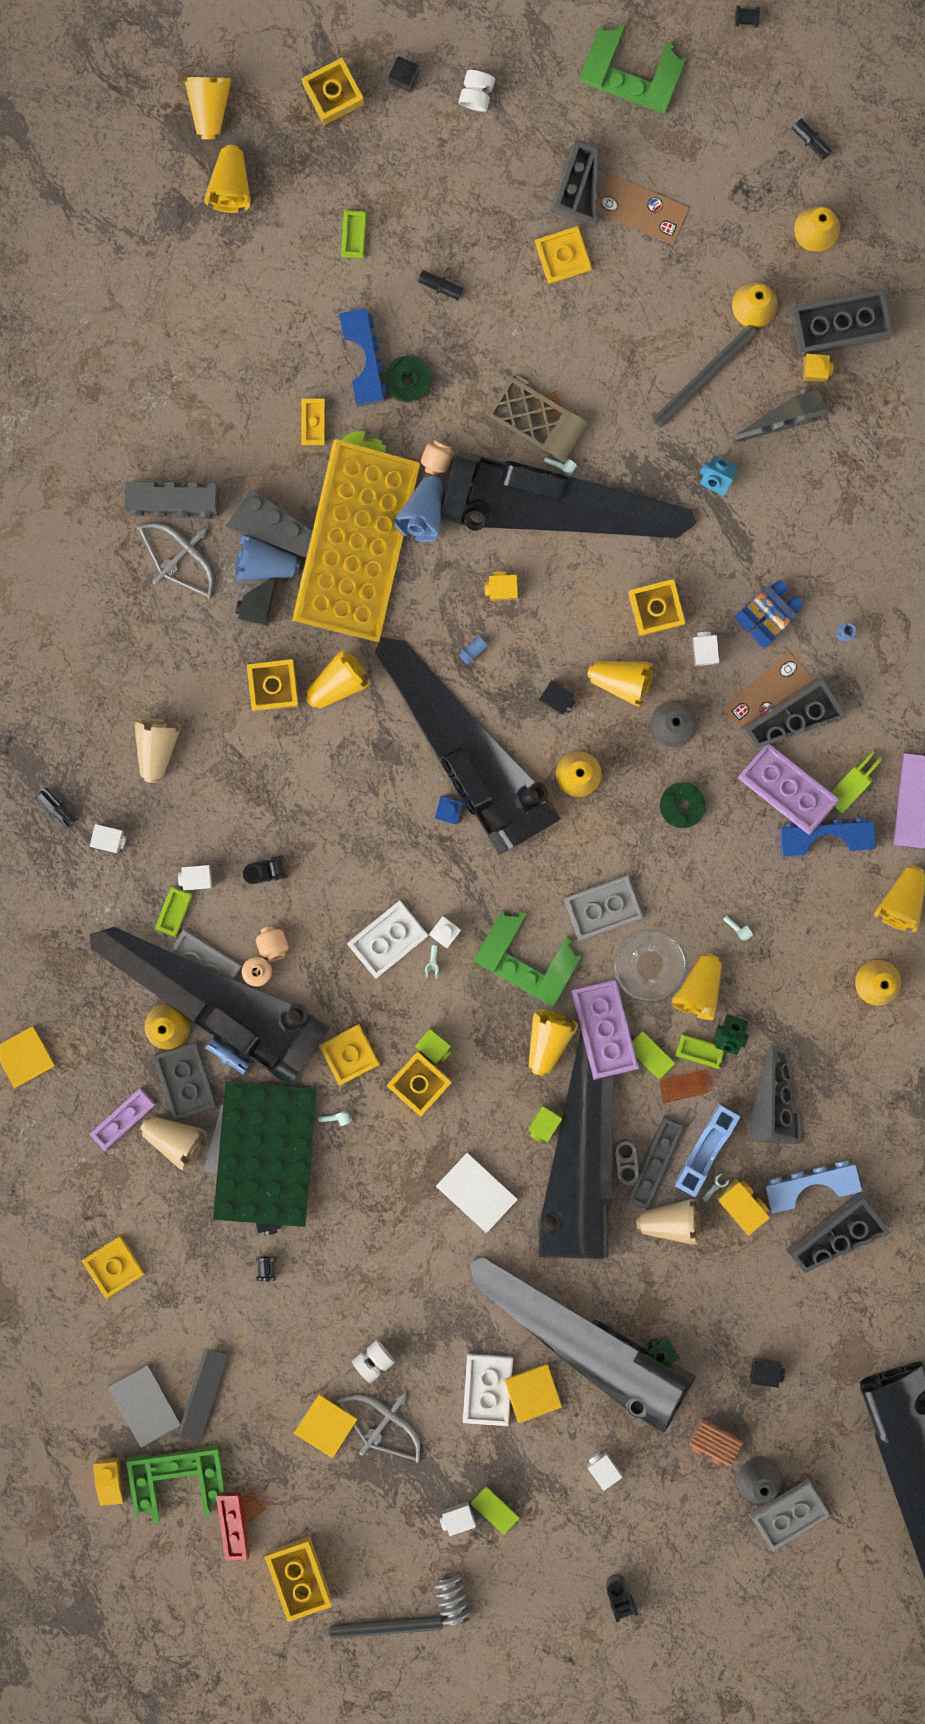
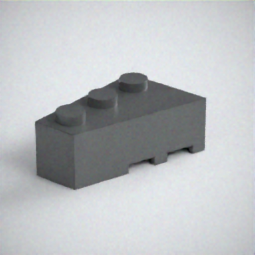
[549,141,598,227]

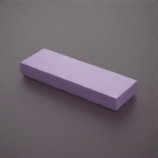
[89,1087,156,1151]

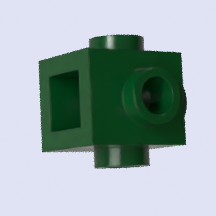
[714,1014,749,1055]
[644,1335,680,1368]

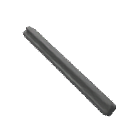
[653,325,757,427]

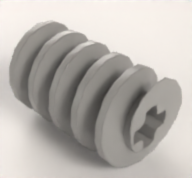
[434,1573,471,1625]

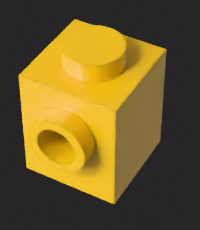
[803,354,834,382]
[485,571,518,601]

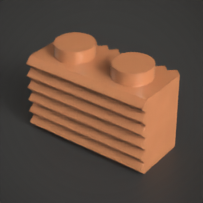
[688,1417,743,1467]

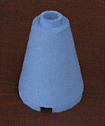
[394,476,445,542]
[235,535,300,581]

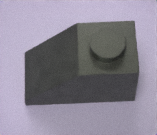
[235,578,276,626]

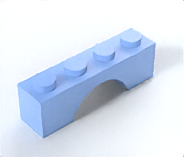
[674,1103,740,1197]
[764,1160,862,1214]

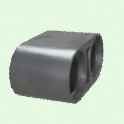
[615,1140,639,1185]

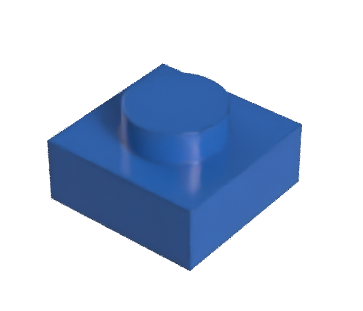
[435,796,463,825]

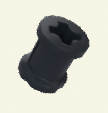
[735,5,760,28]
[256,1256,276,1282]

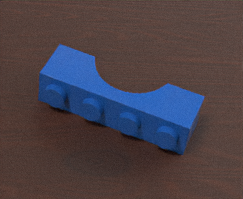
[339,308,387,407]
[779,817,875,856]

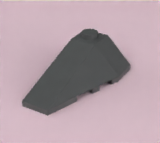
[733,388,828,443]
[750,1046,801,1144]

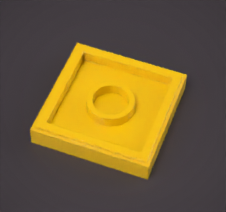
[534,226,592,285]
[318,1024,380,1086]
[0,1026,56,1088]
[82,1235,146,1299]
[504,1363,562,1423]
[294,1394,357,1458]

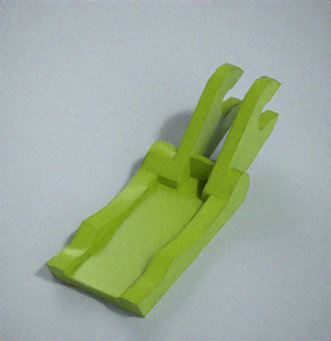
[831,750,882,814]

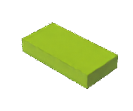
[341,210,367,259]
[155,886,193,937]
[632,1031,675,1080]
[675,1034,724,1069]
[470,1486,520,1535]

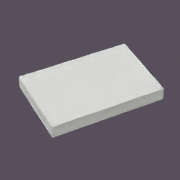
[347,900,429,979]
[436,1152,518,1233]
[463,1353,513,1426]

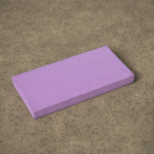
[738,744,839,835]
[893,753,925,849]
[571,979,639,1080]

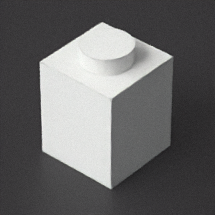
[692,632,719,666]
[90,824,127,853]
[178,865,213,890]
[429,916,461,948]
[587,1451,623,1491]
[439,1501,476,1536]

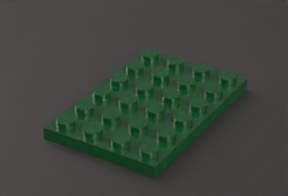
[213,1081,317,1227]

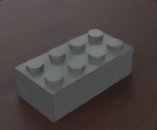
[791,289,893,357]

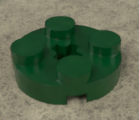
[385,356,431,403]
[660,783,705,828]

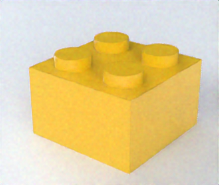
[301,58,365,126]
[628,579,685,637]
[247,659,299,712]
[387,1050,452,1117]
[715,1178,769,1236]

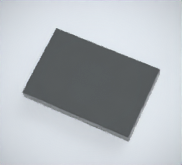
[153,1042,218,1121]

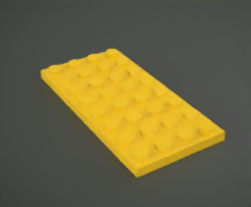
[292,439,420,642]

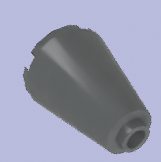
[650,701,696,747]
[737,1457,783,1504]

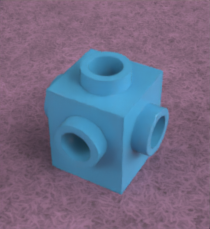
[699,455,739,496]

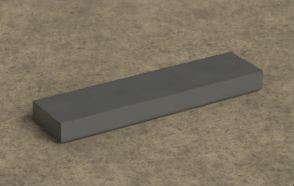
[627,1116,685,1210]
[177,1348,228,1442]

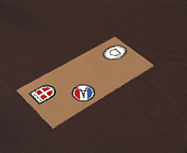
[596,174,689,245]
[723,651,813,731]

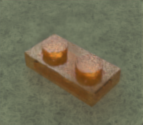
[658,1070,709,1103]

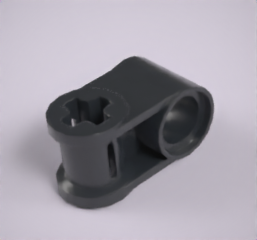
[243,855,288,884]
[606,1574,639,1623]

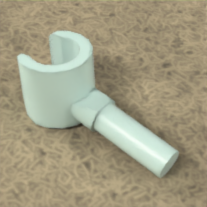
[544,457,578,475]
[723,915,753,941]
[425,945,439,979]
[318,1111,352,1126]
[702,1174,729,1202]

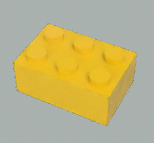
[265,1536,333,1622]

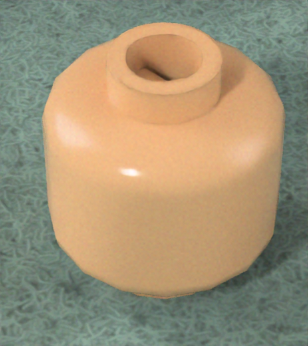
[421,440,454,476]
[256,926,289,962]
[242,956,273,987]

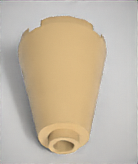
[134,718,181,783]
[141,1116,207,1172]
[636,1199,700,1245]

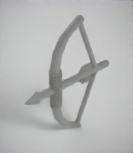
[136,522,214,599]
[336,1393,420,1463]

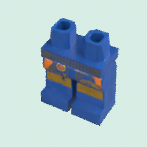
[733,580,803,649]

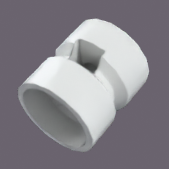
[458,70,495,112]
[352,1340,395,1384]

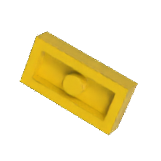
[301,399,325,446]

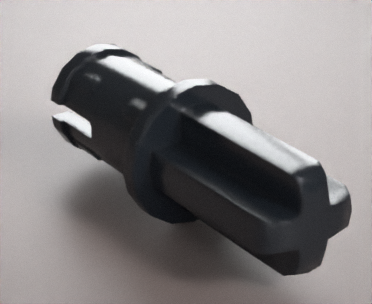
[792,118,832,160]
[418,270,464,301]
[37,788,77,830]

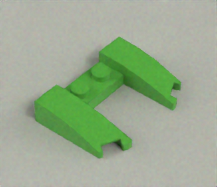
[579,25,686,114]
[473,911,581,1007]
[126,1444,225,1523]

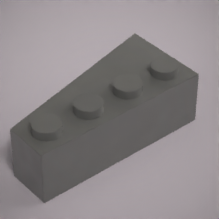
[124,482,220,519]
[225,489,313,559]
[741,678,847,748]
[786,1193,891,1273]

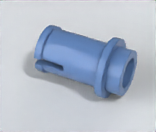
[458,636,488,665]

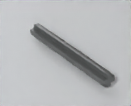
[329,1617,443,1639]

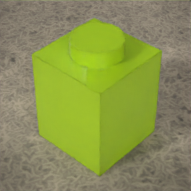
[415,1028,451,1064]
[528,1105,562,1143]

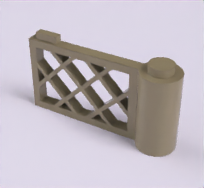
[487,375,589,463]

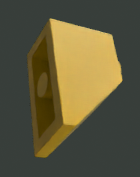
[93,1457,124,1506]

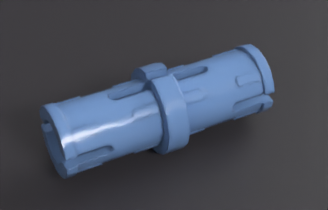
[836,623,856,642]
[205,1037,251,1075]

